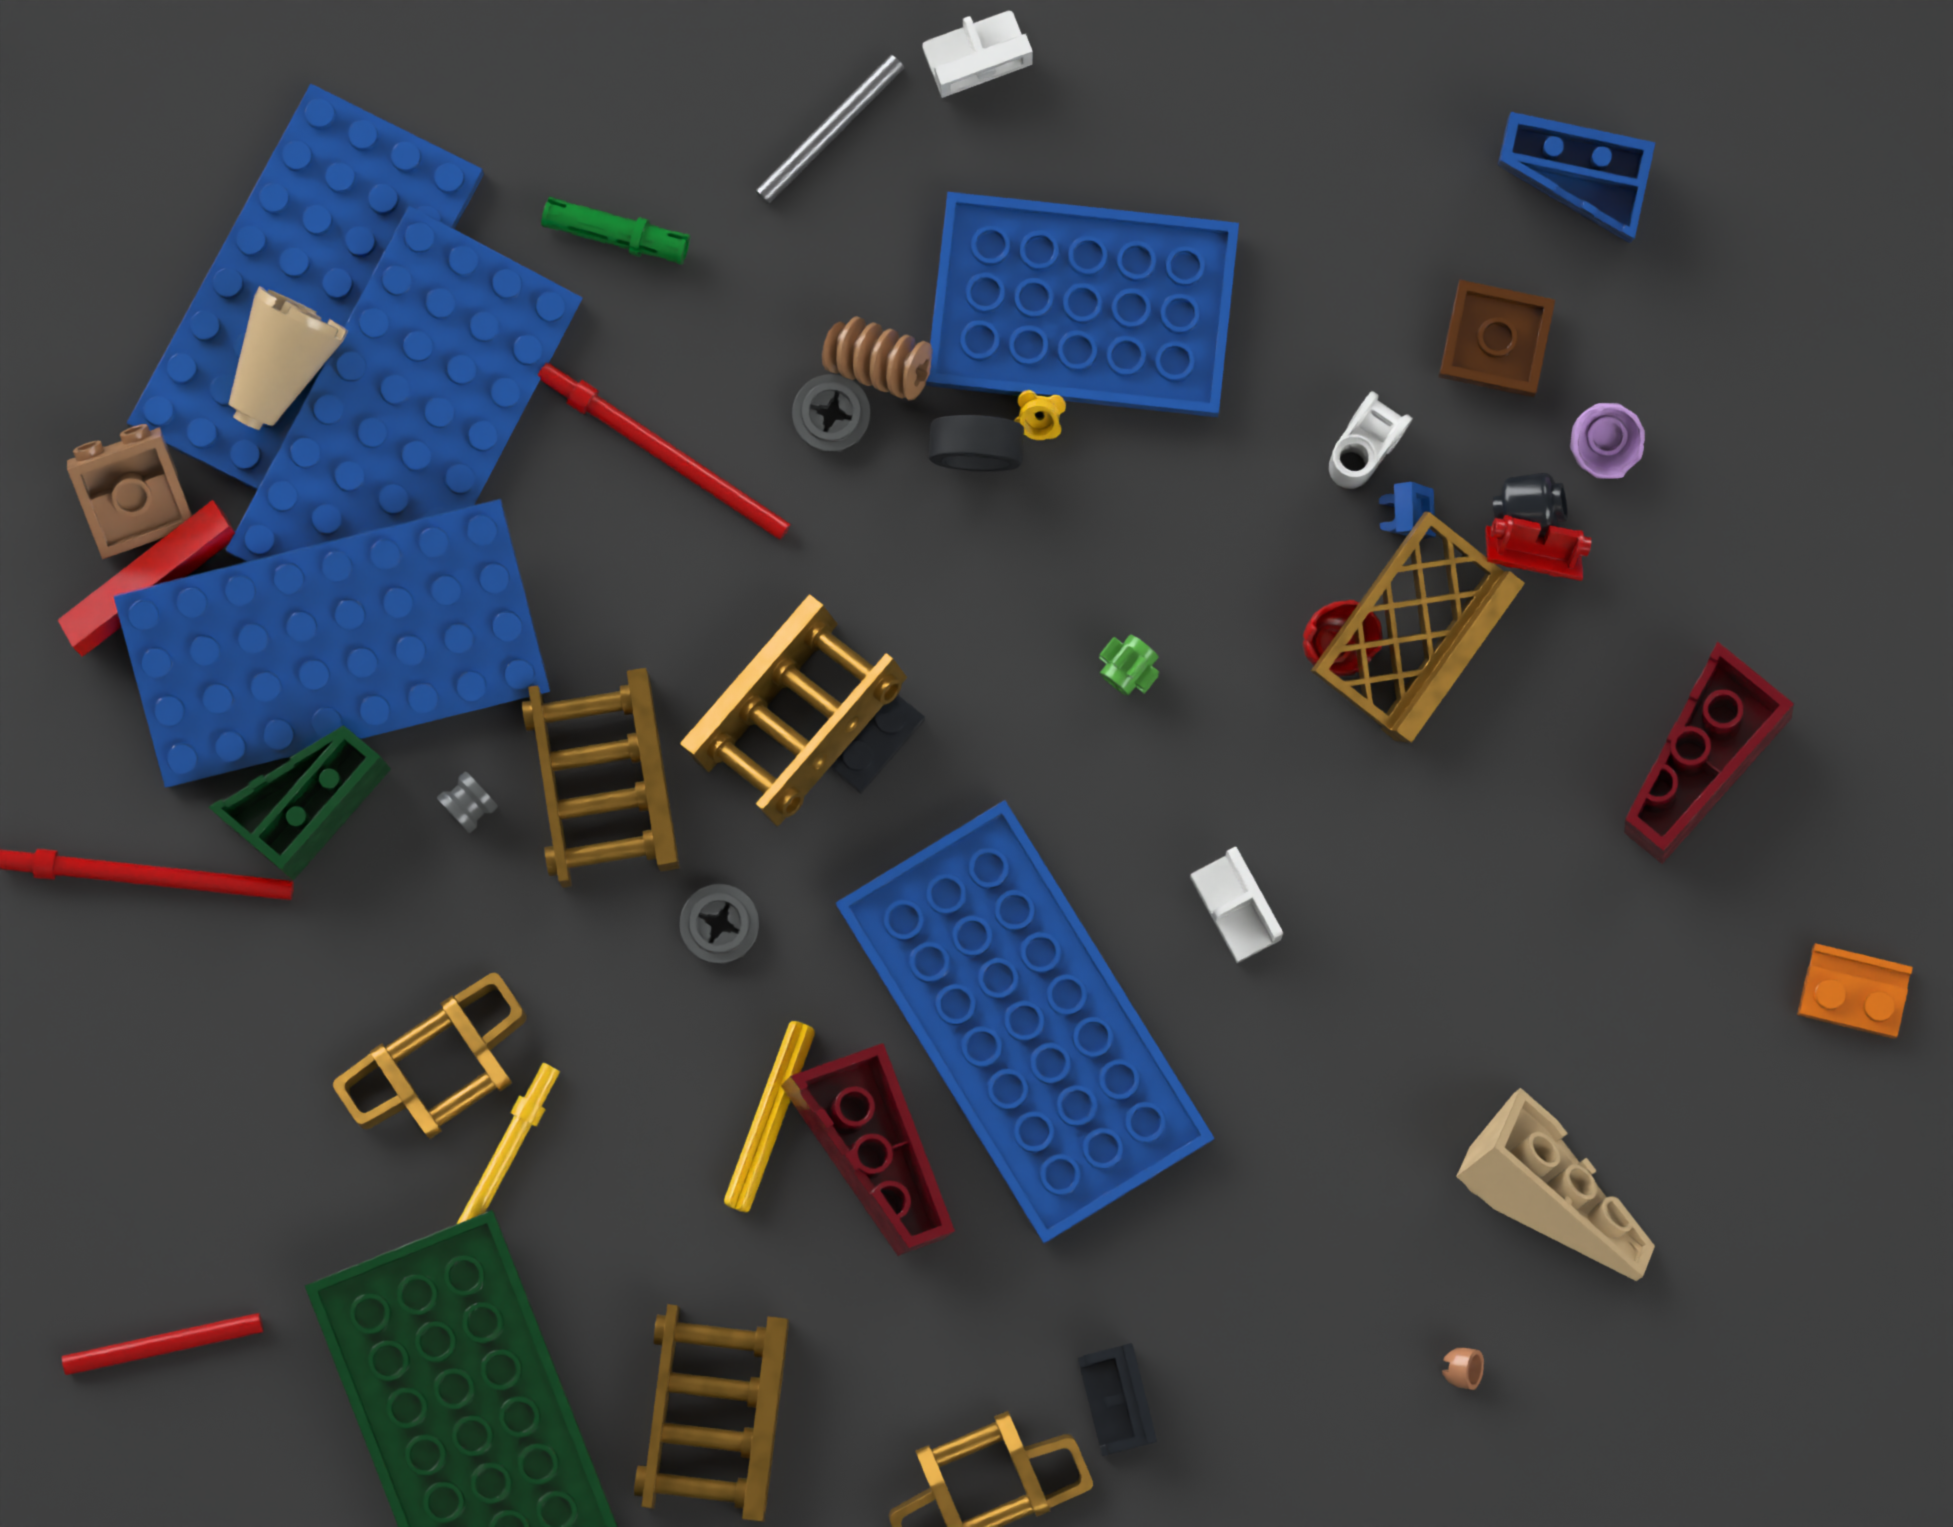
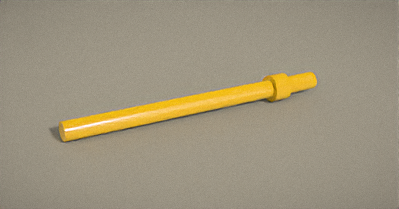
[457,1063,560,1224]

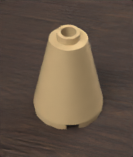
[229,286,348,430]

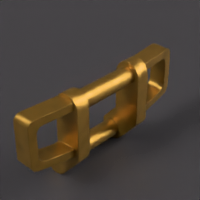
[333,973,527,1140]
[889,1411,1093,1527]

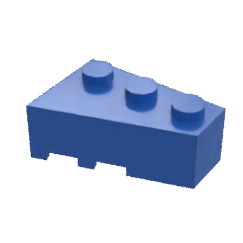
[1497,112,1656,243]

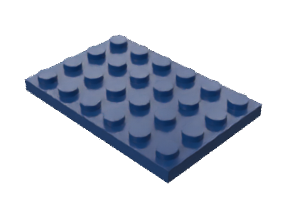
[926,192,1239,417]

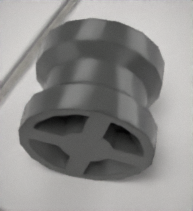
[436,771,499,834]

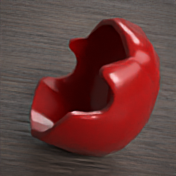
[1303,600,1383,677]

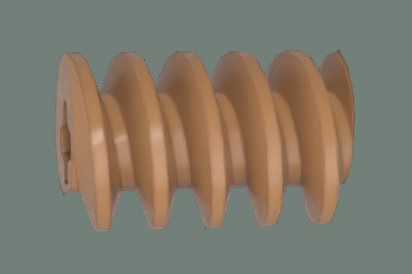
[822,316,933,401]

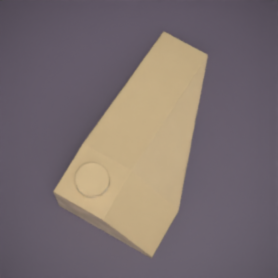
[1456,1088,1655,1281]

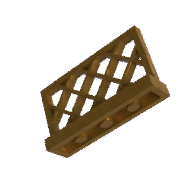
[1311,512,1525,743]

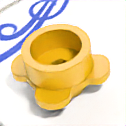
[1014,390,1066,440]

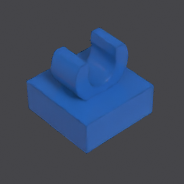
[1379,482,1436,539]

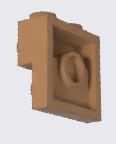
[67,424,192,559]

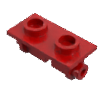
[1485,515,1591,581]

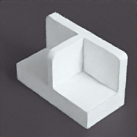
[923,11,1033,98]
[1190,846,1283,963]

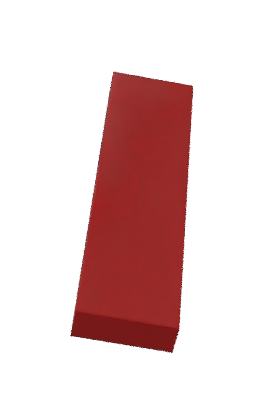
[58,500,236,657]

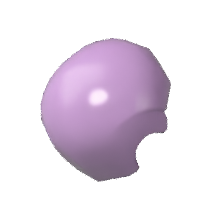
[1570,403,1645,479]

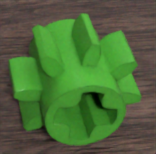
[1099,634,1159,696]

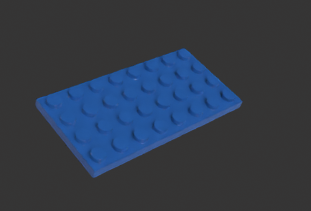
[127,84,484,491]
[225,205,583,562]
[114,499,550,788]
[835,800,1215,1244]

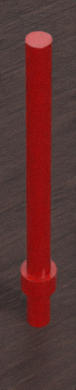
[538,363,791,540]
[0,848,294,900]

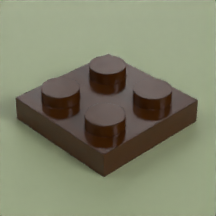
[1439,279,1555,397]

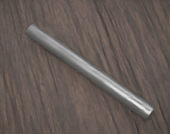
[755,55,904,204]

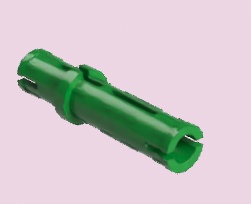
[541,196,691,265]

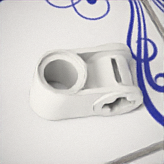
[1329,391,1413,489]

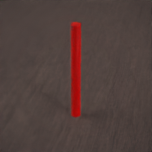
[62,1313,264,1375]

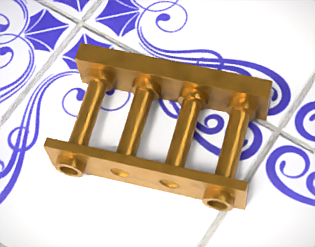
[680,594,907,827]
[522,668,680,888]
[634,1304,790,1522]

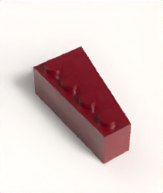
[1624,641,1794,864]
[781,1043,955,1256]

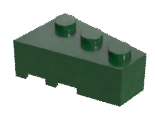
[208,725,391,881]

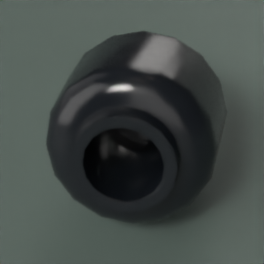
[1493,473,1568,537]

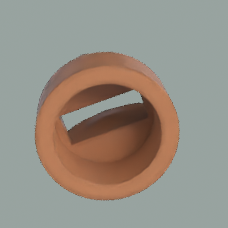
[1442,1348,1484,1390]

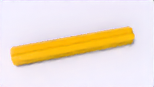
[724,1021,815,1212]

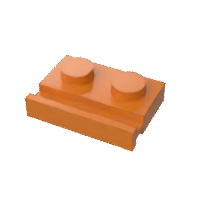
[1797,943,1913,1039]

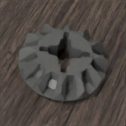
[792,374,870,452]
[680,884,759,964]

